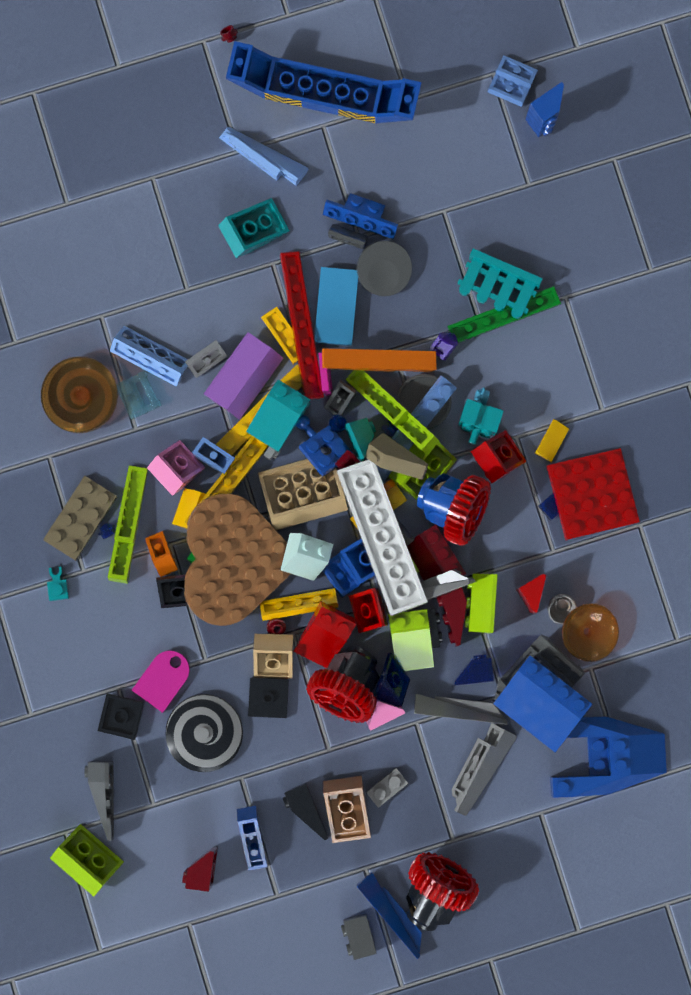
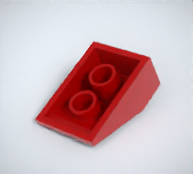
[293,601,356,668]

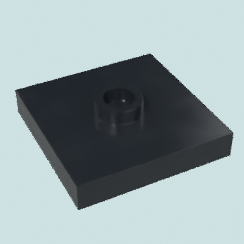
[248,678,289,718]
[97,693,145,740]

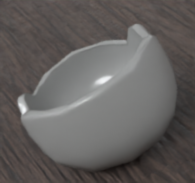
[547,594,577,625]

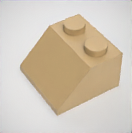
[253,634,293,679]

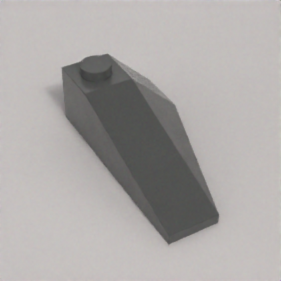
[84,761,114,841]

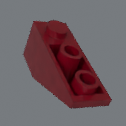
[436,587,467,646]

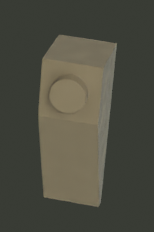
[365,433,428,479]

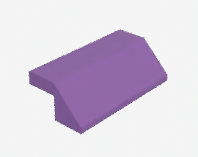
[204,332,284,420]

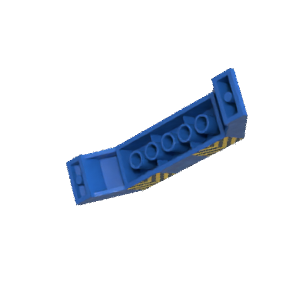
[226,41,421,123]

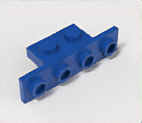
[323,193,398,239]

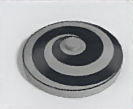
[165,694,243,772]

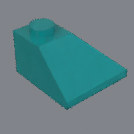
[345,418,376,462]

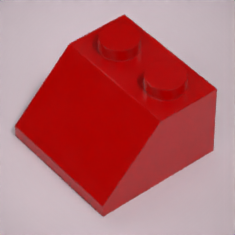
[471,430,527,484]
[349,588,388,633]

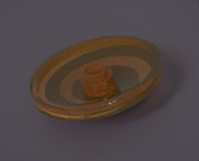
[41,357,118,434]

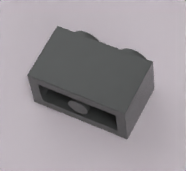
[341,913,377,960]

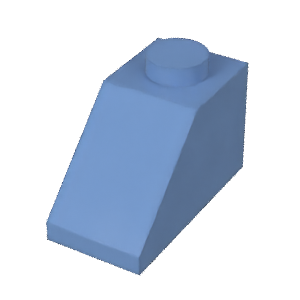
[192,437,235,474]

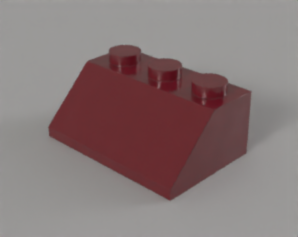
[407,524,466,581]
[182,846,218,892]

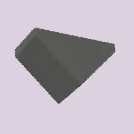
[324,380,356,418]

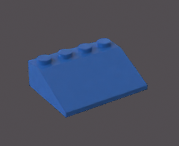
[494,656,592,753]

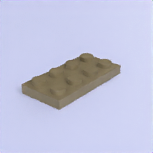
[43,476,118,561]

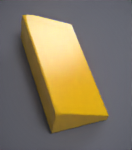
[534,419,569,462]

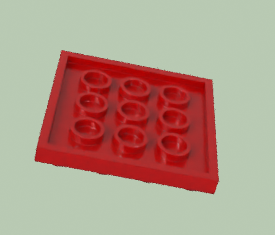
[546,448,640,540]

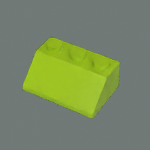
[388,442,457,500]
[465,574,498,634]
[50,824,124,897]

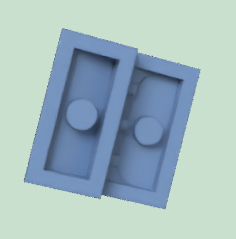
[487,55,538,107]

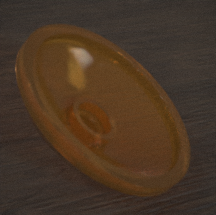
[562,603,619,662]

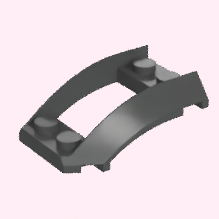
[495,634,585,700]

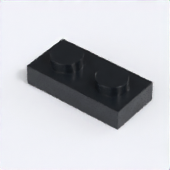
[427,609,443,648]

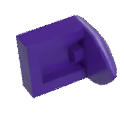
[429,332,458,361]

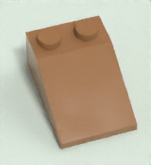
[323,776,371,843]

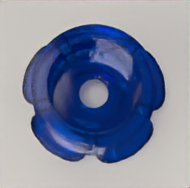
[329,414,347,433]
[98,522,116,539]

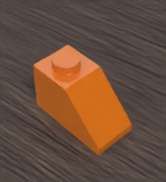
[145,531,178,577]

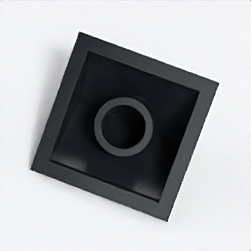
[156,575,188,608]

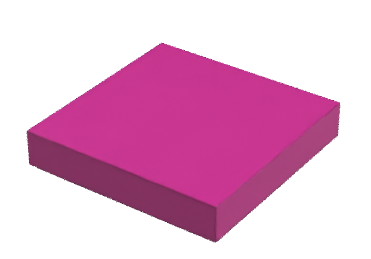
[319,353,333,396]

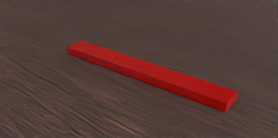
[280,251,324,400]

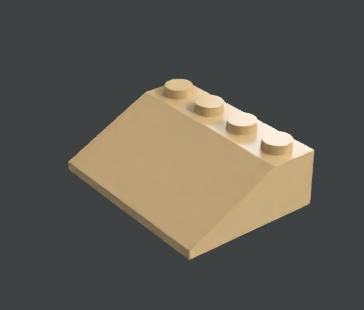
[258,452,348,530]

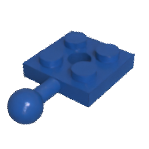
[296,415,352,477]

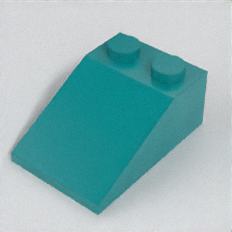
[218,198,290,258]
[246,380,310,452]

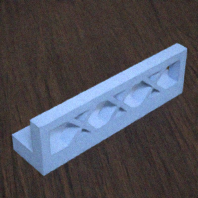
[110,326,188,387]

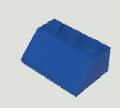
[525,82,564,138]

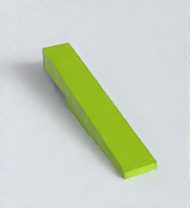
[345,370,439,455]
[107,465,148,584]

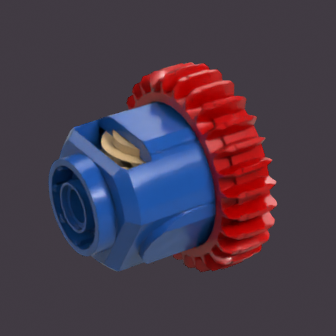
[417,473,491,546]

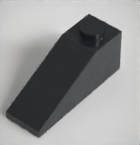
[283,783,328,840]

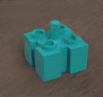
[458,399,504,444]

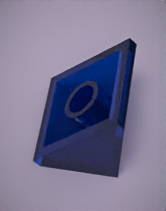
[374,653,410,707]

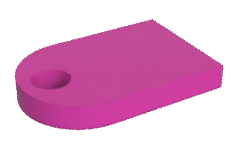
[132,651,190,713]

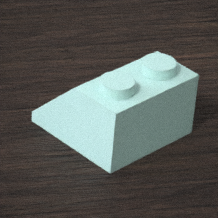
[280,533,333,581]

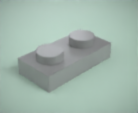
[185,340,227,378]
[366,768,408,808]

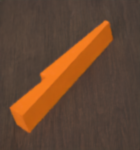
[322,348,437,372]

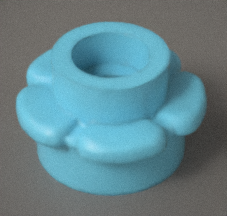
[474,387,490,405]

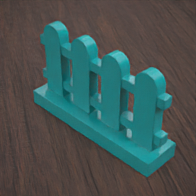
[457,248,543,319]

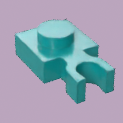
[47,567,69,601]

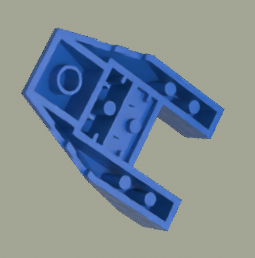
[550,716,667,798]

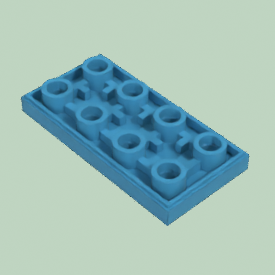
[314,267,358,346]

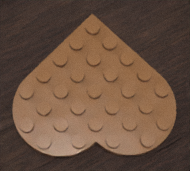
[184,494,290,626]

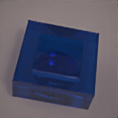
[538,493,559,520]

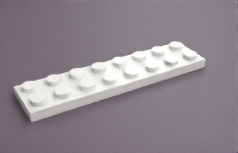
[337,460,427,616]

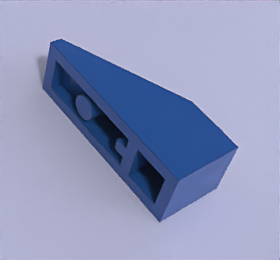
[237,806,268,871]

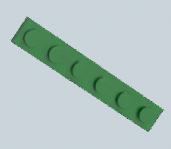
[447,286,561,343]

